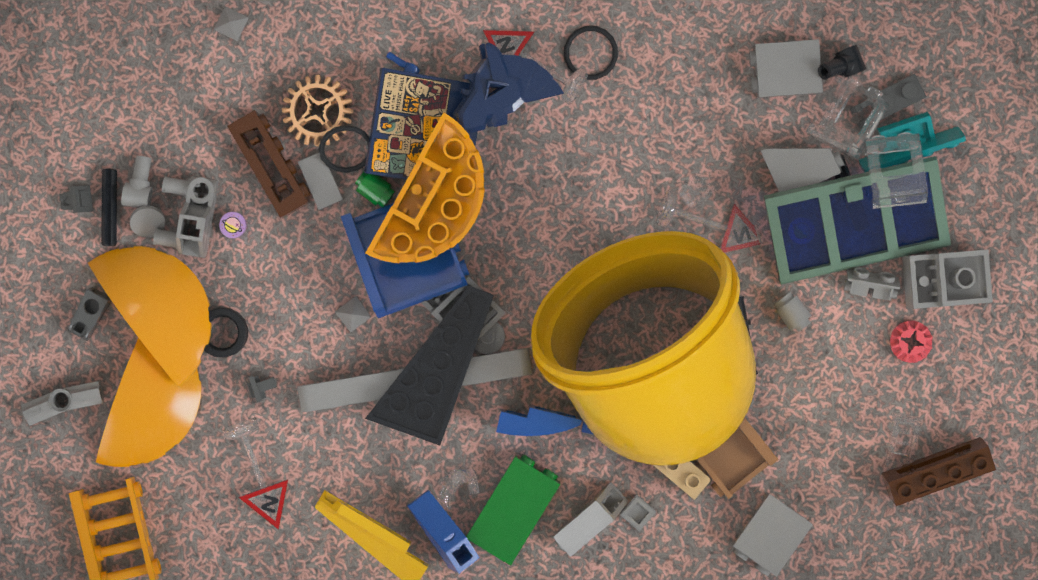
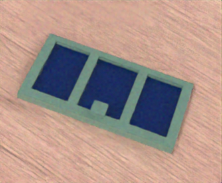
[763,156,951,285]

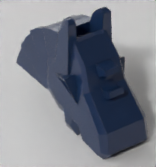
[453,43,564,133]

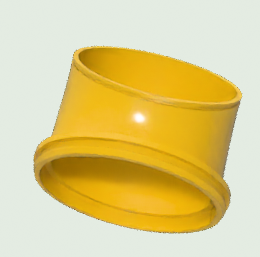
[531,231,756,466]

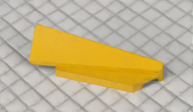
[315,490,429,580]

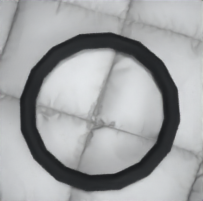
[564,26,618,80]
[319,125,370,173]

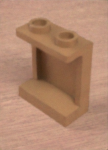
[694,417,779,499]

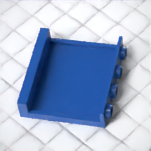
[341,203,470,319]

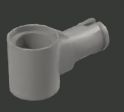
[121,155,153,208]

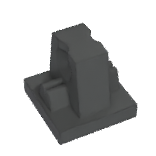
[59,185,93,213]
[245,376,277,403]

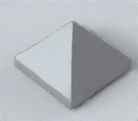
[213,6,249,42]
[335,296,372,333]

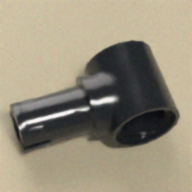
[818,45,867,80]

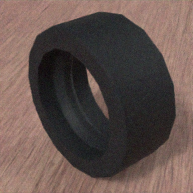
[204,308,248,358]

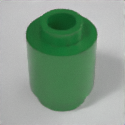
[355,172,395,208]

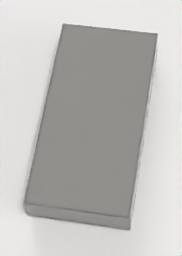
[298,153,343,210]

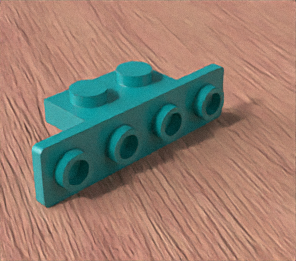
[859,112,966,172]

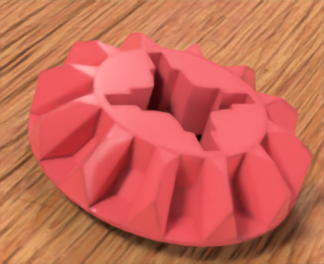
[890,321,933,363]

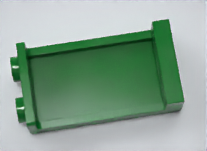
[466,454,560,566]

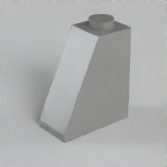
[761,148,845,192]
[553,482,628,557]

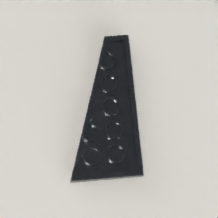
[365,286,494,446]

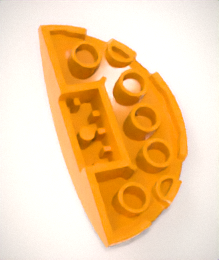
[365,112,485,263]
[88,246,212,387]
[96,338,202,467]

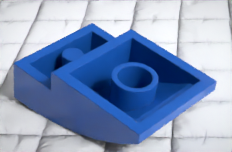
[496,405,582,436]

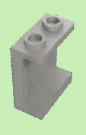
[749,39,823,99]
[731,492,813,577]

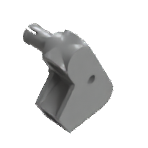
[153,176,219,258]

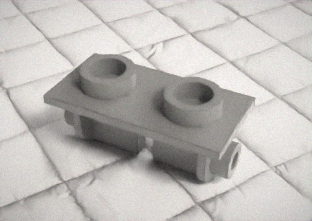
[844,267,901,301]

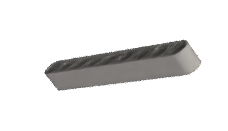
[297,348,533,413]

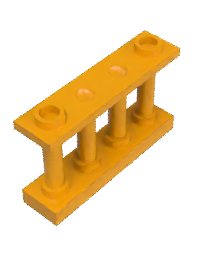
[69,476,162,580]

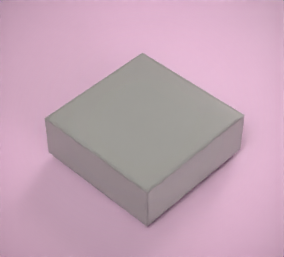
[619,494,657,532]

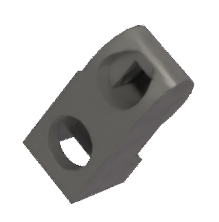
[68,287,111,341]

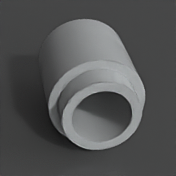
[774,292,812,332]

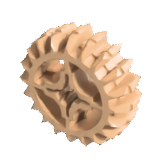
[282,75,354,147]

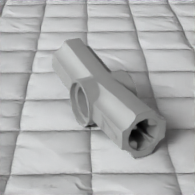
[21,381,105,426]

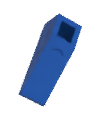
[407,490,480,574]

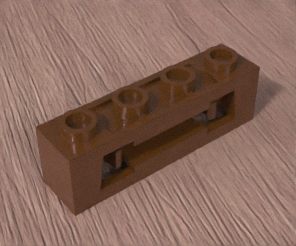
[227,110,311,219]
[881,437,996,506]

